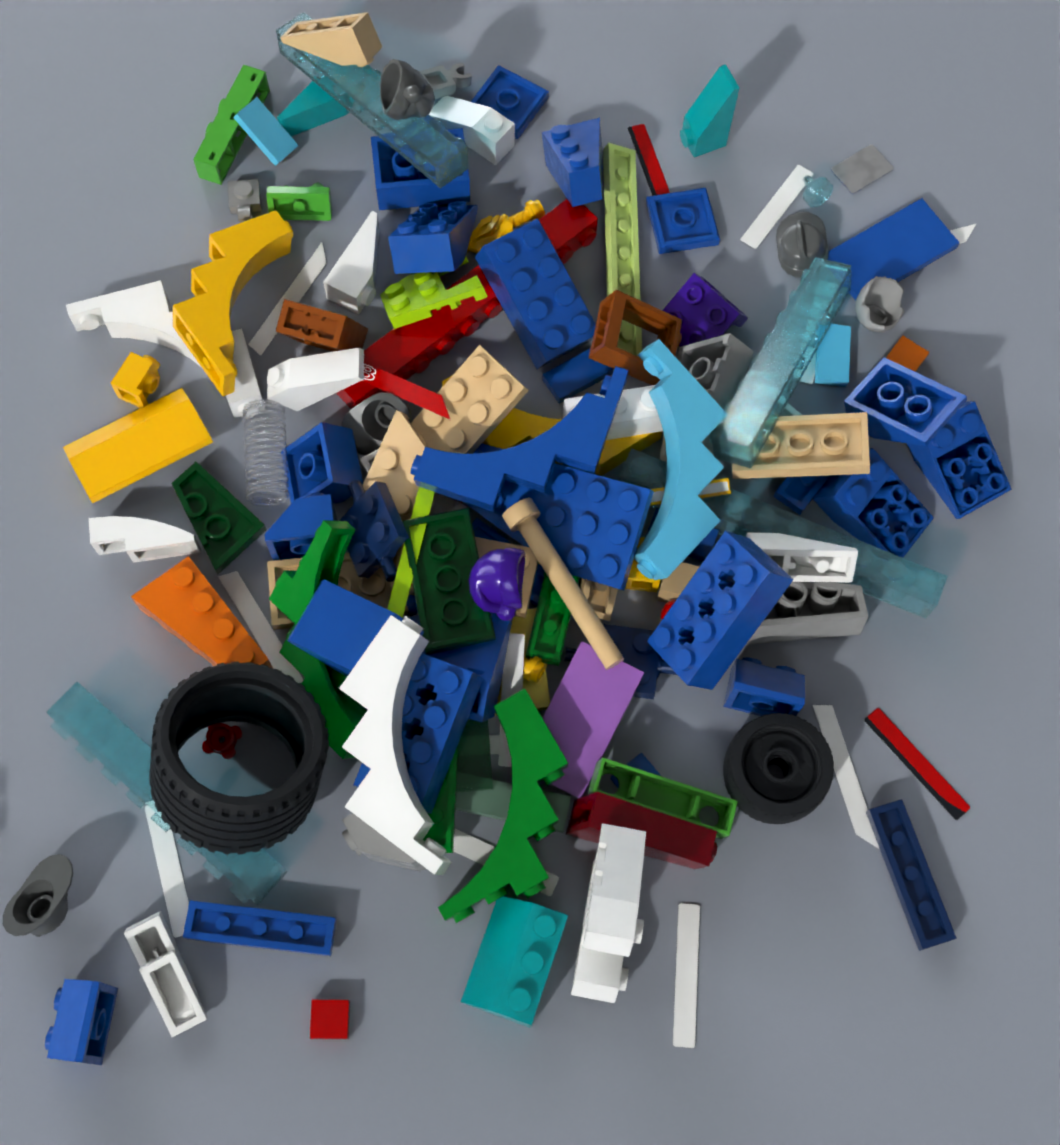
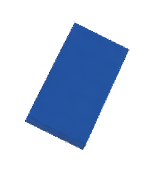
[825,198,960,301]

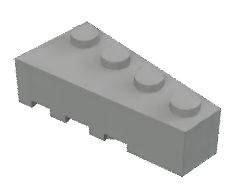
[659,333,754,468]
[746,582,868,645]

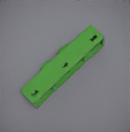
[193,64,270,185]
[587,757,738,839]

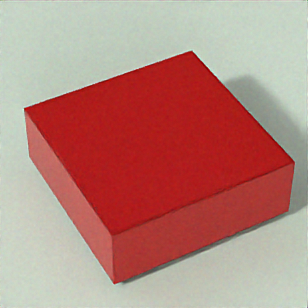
[310,999,350,1039]

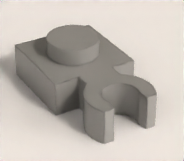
[419,63,472,99]

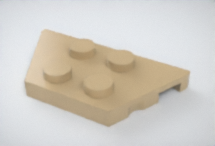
[362,410,428,521]

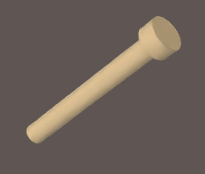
[502,498,624,670]

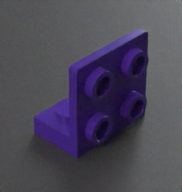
[662,273,748,347]

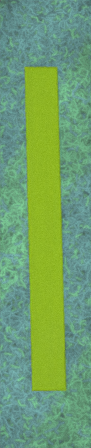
[387,487,435,618]

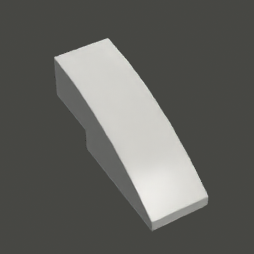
[88,516,201,563]
[124,911,207,1037]

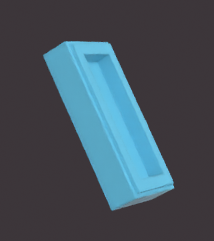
[233,97,299,166]
[815,322,851,387]

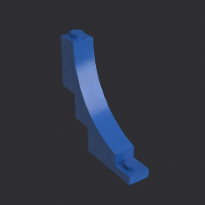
[411,366,629,512]

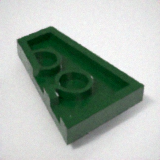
[171,461,267,575]

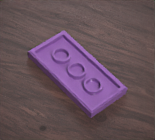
[543,641,644,798]

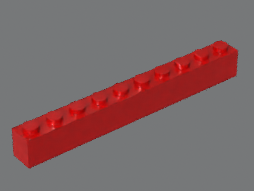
[336,199,598,409]

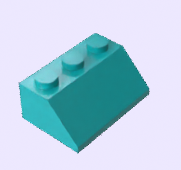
[461,896,568,1028]

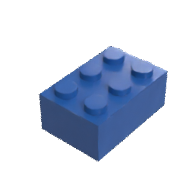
[371,128,470,211]

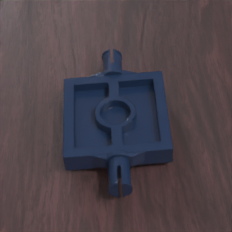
[339,480,409,582]
[564,624,677,700]

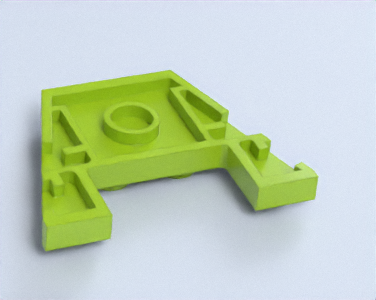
[380,256,488,329]

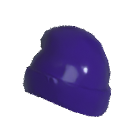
[468,548,526,621]

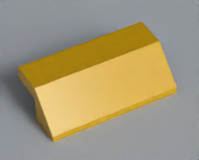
[63,388,213,503]

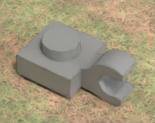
[227,178,262,223]

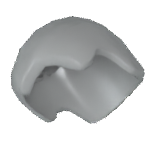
[855,276,904,332]

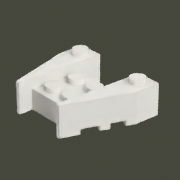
[571,823,646,1003]

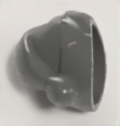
[380,59,435,120]

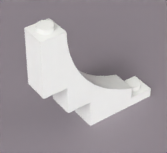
[66,280,266,418]
[339,615,452,875]

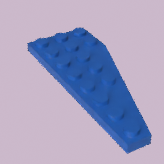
[464,443,654,591]

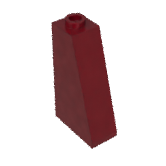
[566,792,717,869]

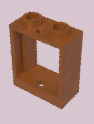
[589,290,682,385]
[276,299,368,352]

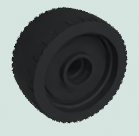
[723,713,834,824]

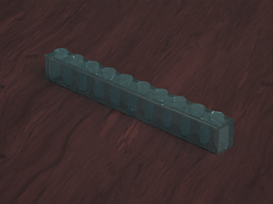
[618,448,948,619]

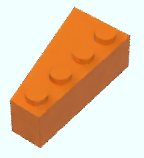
[131,556,273,669]

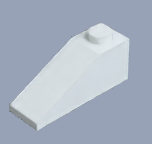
[426,96,515,165]
[323,211,380,315]
[267,348,364,411]
[746,532,858,583]

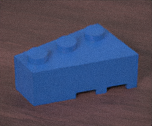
[542,117,603,207]

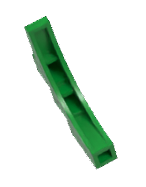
[269,520,367,759]
[438,688,568,923]

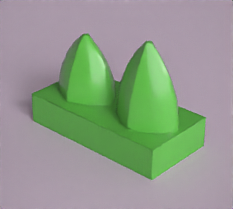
[266,182,332,221]

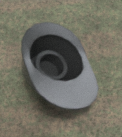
[776,212,828,278]
[341,392,412,455]
[3,854,73,937]

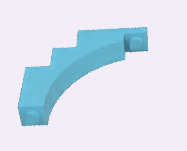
[634,339,728,580]

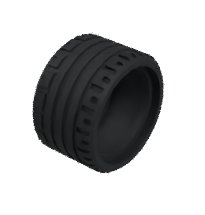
[149,662,329,855]

